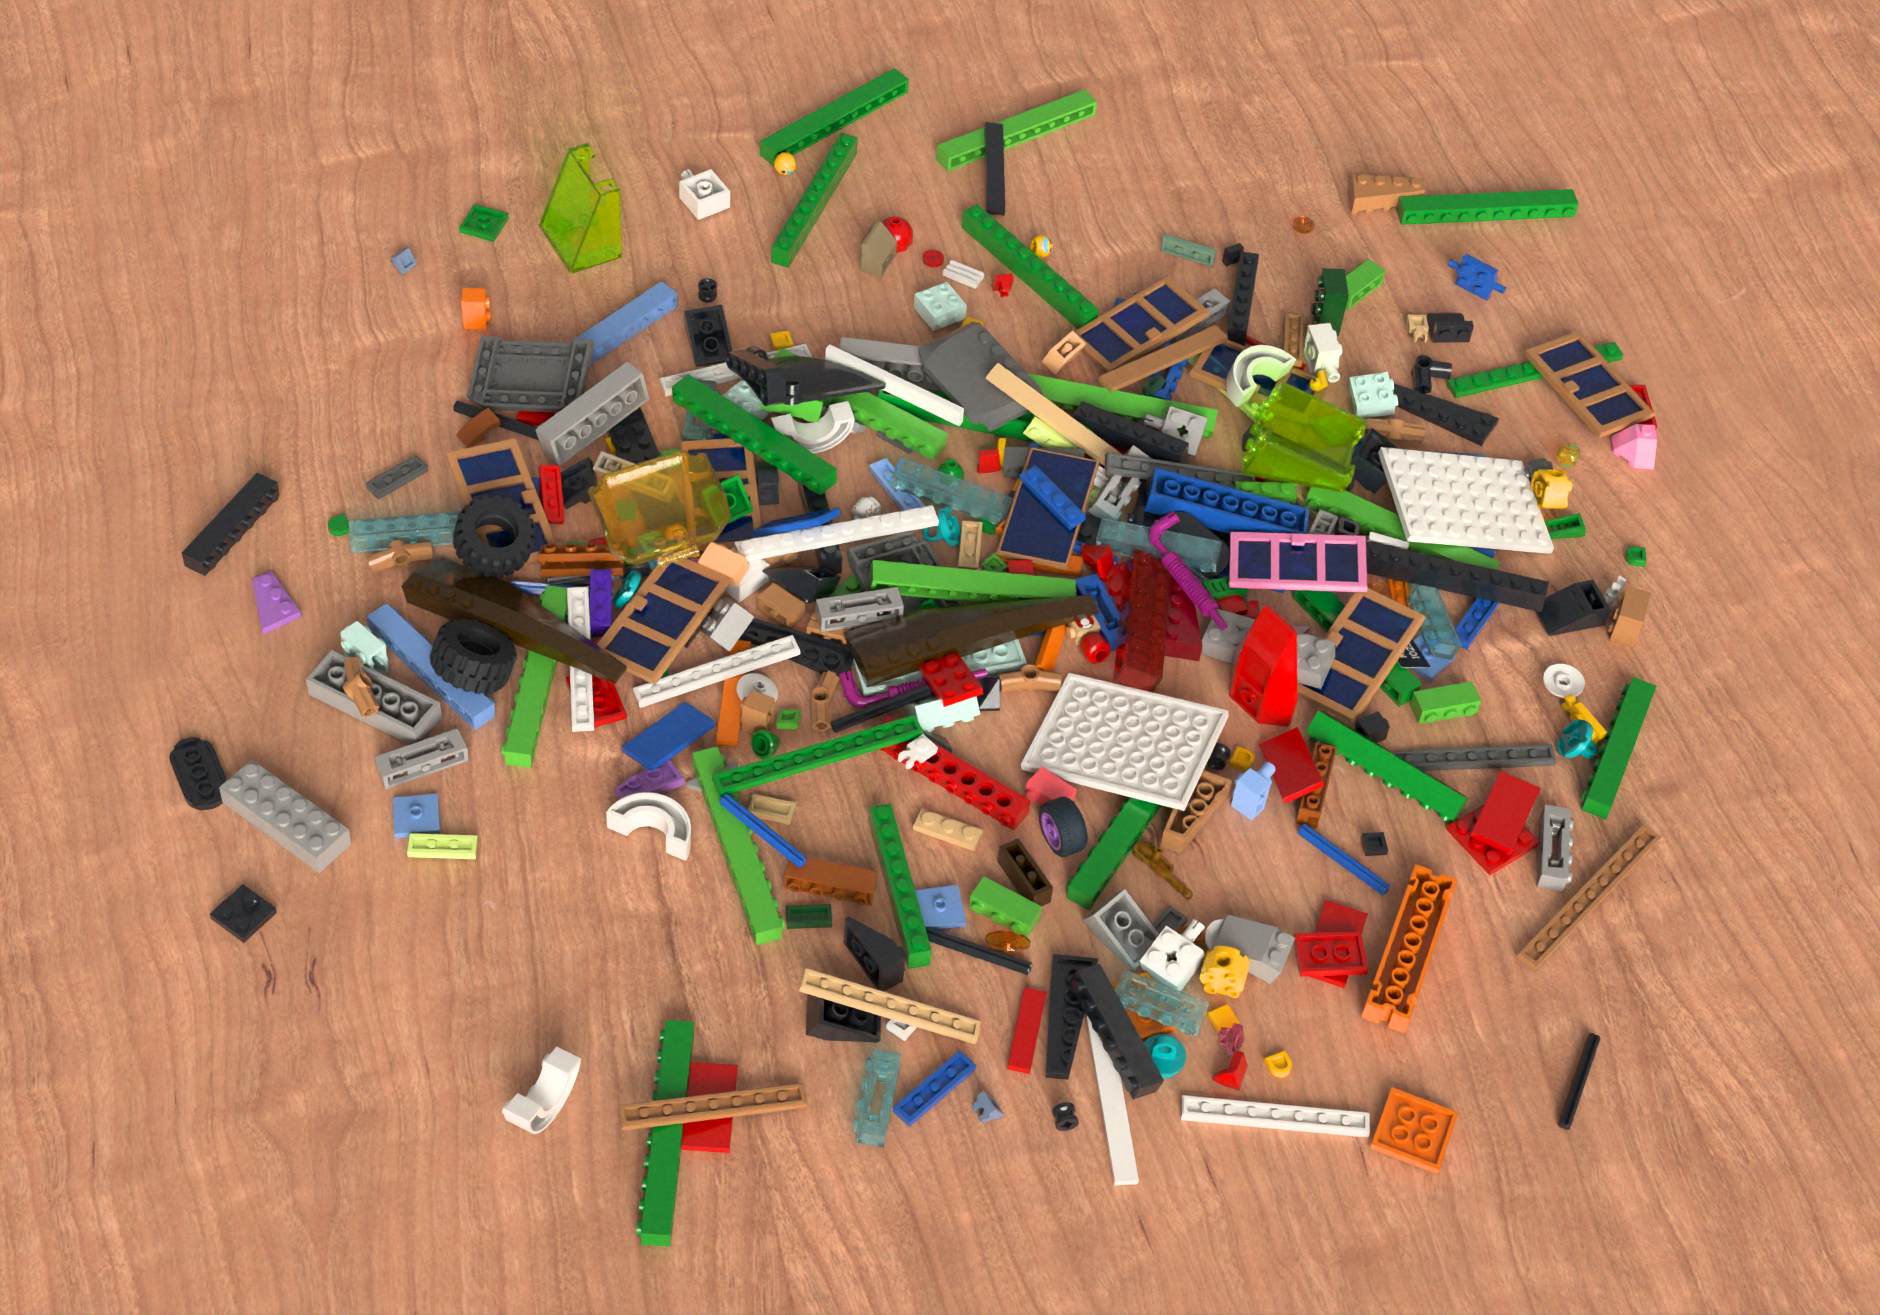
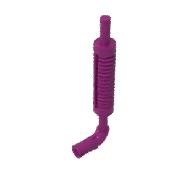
[1148,510,1228,631]
[839,668,987,708]

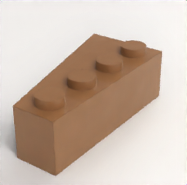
[1348,174,1425,215]
[1160,770,1233,854]

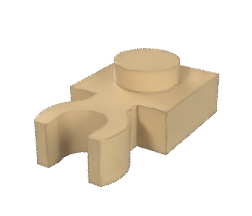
[1406,315,1429,343]

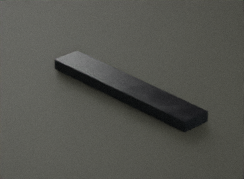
[984,122,1005,215]

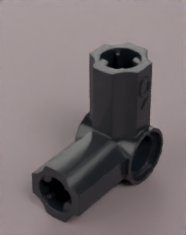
[1411,355,1452,394]

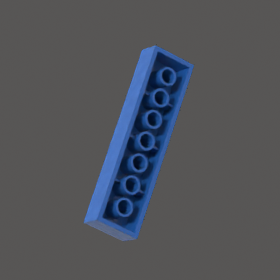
[1145,467,1310,552]

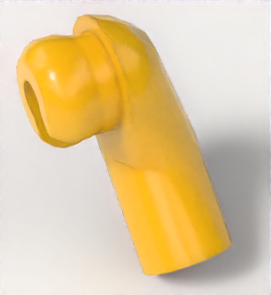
[1310,370,1328,391]

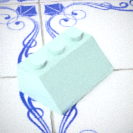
[904,694,980,732]

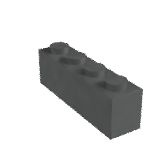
[1003,446,1085,481]

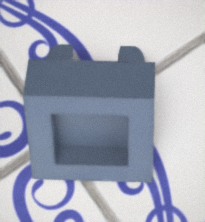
[391,247,417,274]
[972,1091,1004,1123]

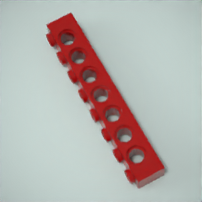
[878,715,1031,830]

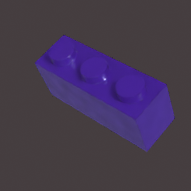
[590,569,612,637]

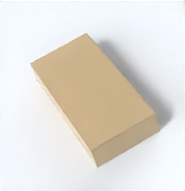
[748,794,796,825]

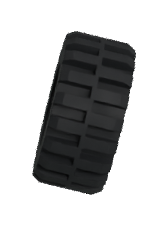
[453,495,536,578]
[429,618,517,694]

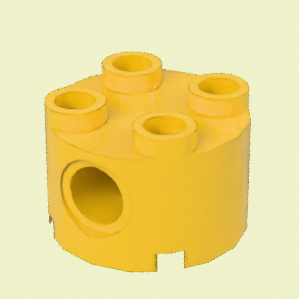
[1531,469,1572,509]
[1200,946,1250,998]

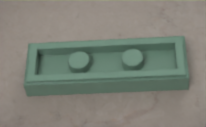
[1160,234,1217,267]

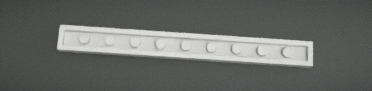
[735,505,939,561]

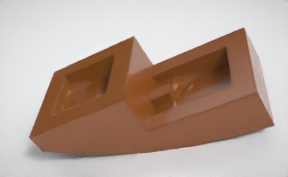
[456,408,500,448]

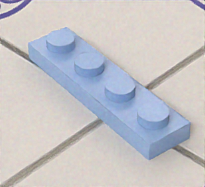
[869,458,925,511]

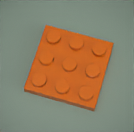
[1370,1087,1459,1174]

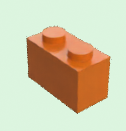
[461,288,492,330]

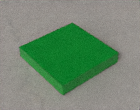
[459,204,509,242]

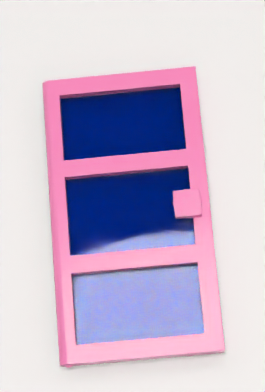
[1228,532,1368,592]

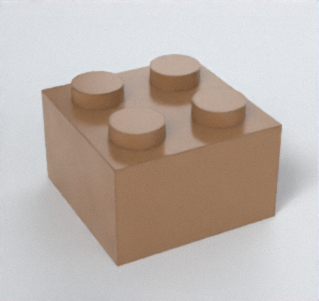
[1608,586,1651,648]

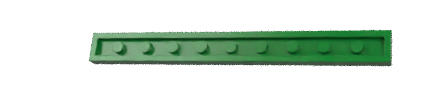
[1447,342,1624,398]
[712,715,923,797]

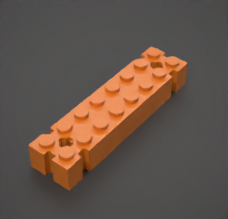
[1361,864,1458,1034]

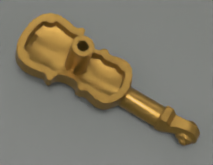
[1132,841,1193,899]

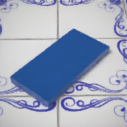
[751,507,841,539]
[622,702,715,772]

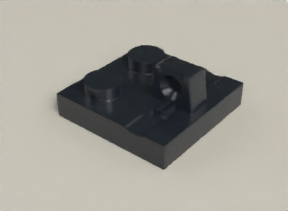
[560,457,600,509]
[210,884,277,943]

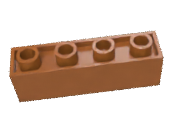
[538,542,626,577]
[1296,742,1337,829]
[784,857,878,906]

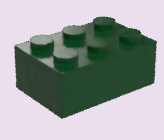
[1310,268,1349,336]

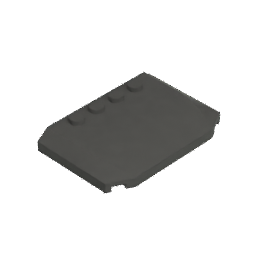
[919,322,1044,431]
[467,336,594,413]
[847,531,964,617]

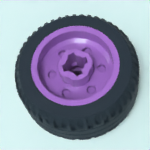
[1039,796,1088,857]

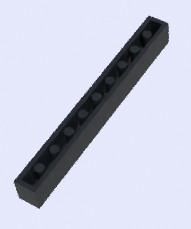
[1340,541,1549,612]

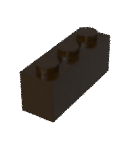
[997,838,1053,906]

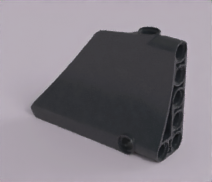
[726,346,886,406]

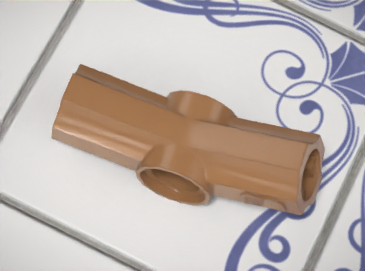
[1365,418,1426,442]
[367,540,433,573]
[343,656,379,718]
[997,664,1062,693]
[810,671,840,732]

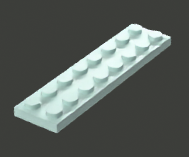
[853,639,1027,696]

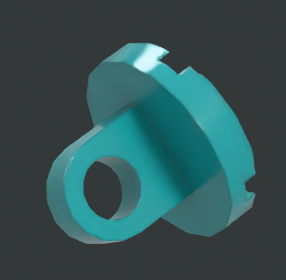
[922,506,961,547]
[612,570,654,609]
[1556,719,1598,759]
[1144,1034,1186,1078]

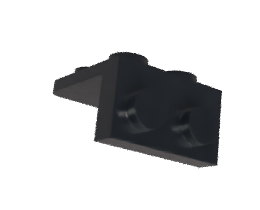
[1427,313,1474,343]

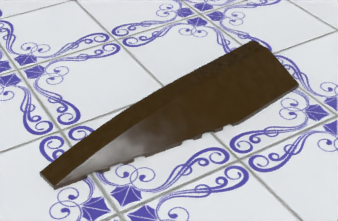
[401,557,627,684]
[844,595,1099,687]

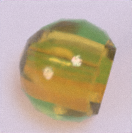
[1556,444,1580,468]

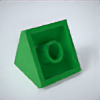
[702,474,753,528]

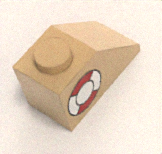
[1066,615,1100,646]

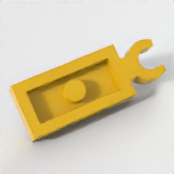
[1561,694,1607,746]

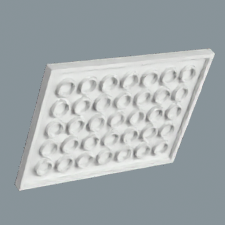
[1378,447,1554,554]
[1021,673,1229,811]

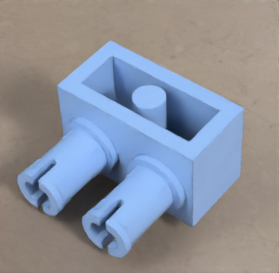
[1231,762,1275,821]

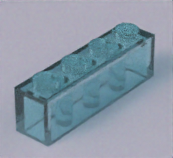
[1407,584,1462,660]

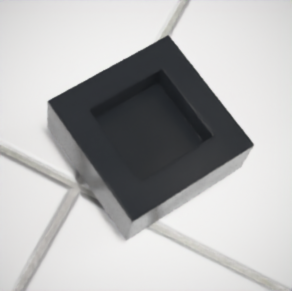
[1222,243,1244,266]
[1361,832,1388,856]

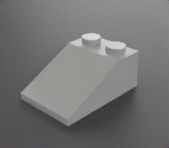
[1083,889,1159,970]
[1211,915,1295,984]

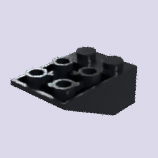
[762,565,841,603]
[1535,580,1610,636]

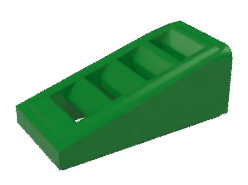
[1544,513,1586,539]
[1202,576,1248,600]

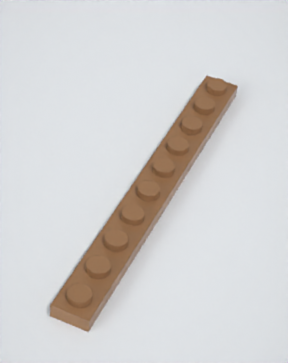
[1517,824,1662,971]

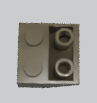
[859,221,897,278]

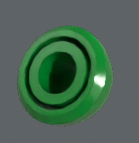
[936,459,964,486]
[751,729,780,759]

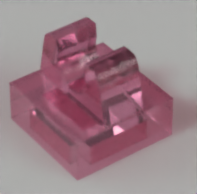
[1218,1023,1245,1056]

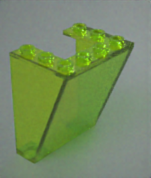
[539,143,622,274]
[1241,381,1367,492]

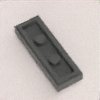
[366,455,428,500]

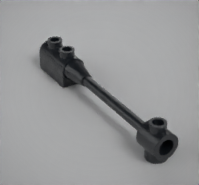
[1127,418,1158,551]

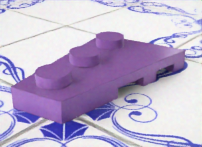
[252,571,301,634]
[614,759,684,800]

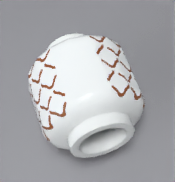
[851,496,881,520]

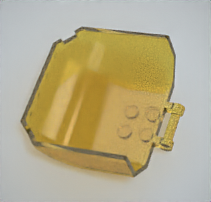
[587,450,731,568]

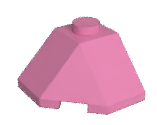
[1611,424,1657,470]

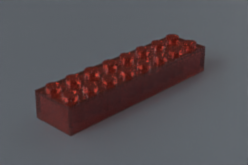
[1113,549,1171,693]

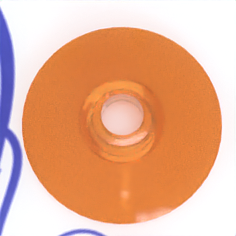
[985,931,1031,955]

